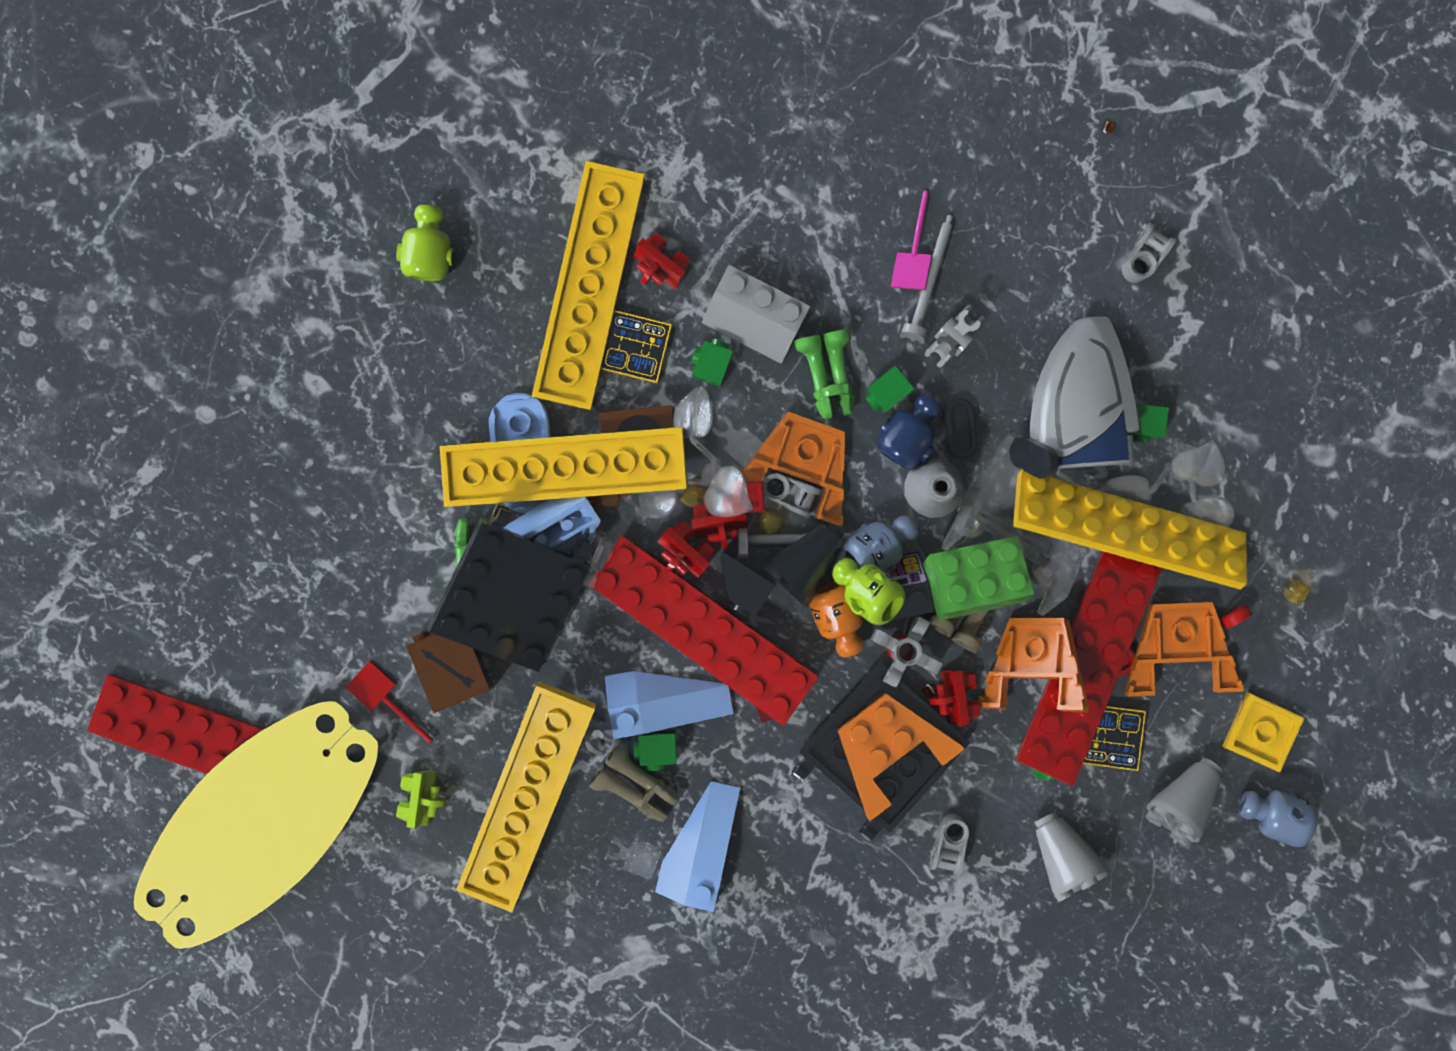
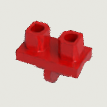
[633,233,690,290]
[691,497,748,549]
[657,522,715,578]
[929,669,981,726]

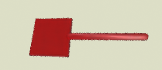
[345,661,433,743]

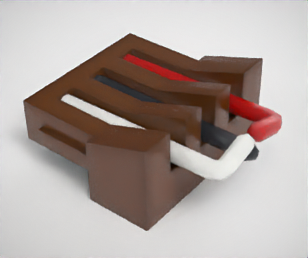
[1101,119,1116,134]
[921,684,937,700]

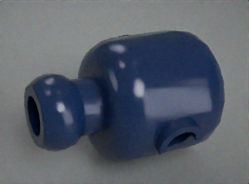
[877,394,942,469]

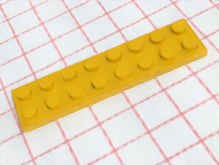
[532,161,645,411]
[440,427,688,507]
[1013,469,1247,590]
[456,681,597,912]

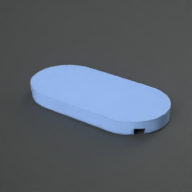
[489,393,552,513]

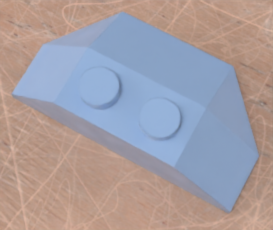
[504,497,601,555]

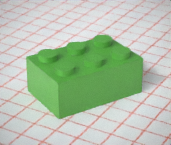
[923,536,1034,621]

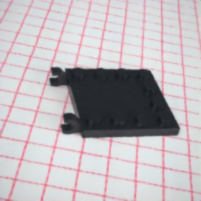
[427,503,594,672]
[792,661,970,843]

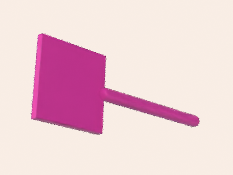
[891,190,932,290]

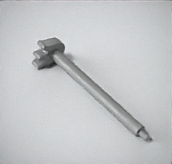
[900,215,953,344]
[737,528,851,559]

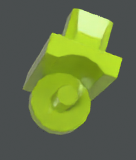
[396,770,447,829]

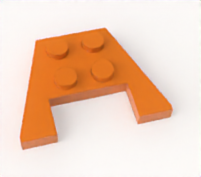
[733,412,845,527]
[1125,602,1244,697]
[977,618,1089,712]
[837,693,965,821]

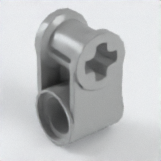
[1122,223,1176,283]
[763,473,821,518]
[929,813,969,875]

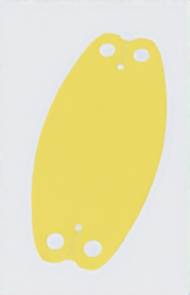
[134,701,378,949]

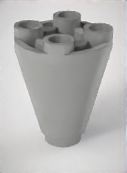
[904,458,964,518]
[1145,758,1223,845]
[1034,811,1111,902]

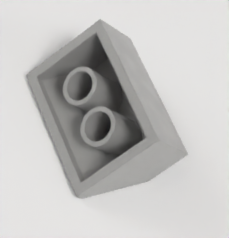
[701,265,810,364]

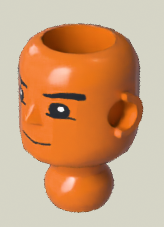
[809,582,864,658]

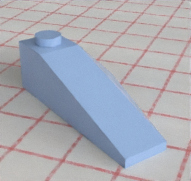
[605,671,734,739]
[655,781,740,912]

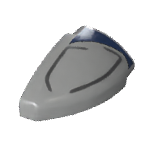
[1030,316,1139,469]

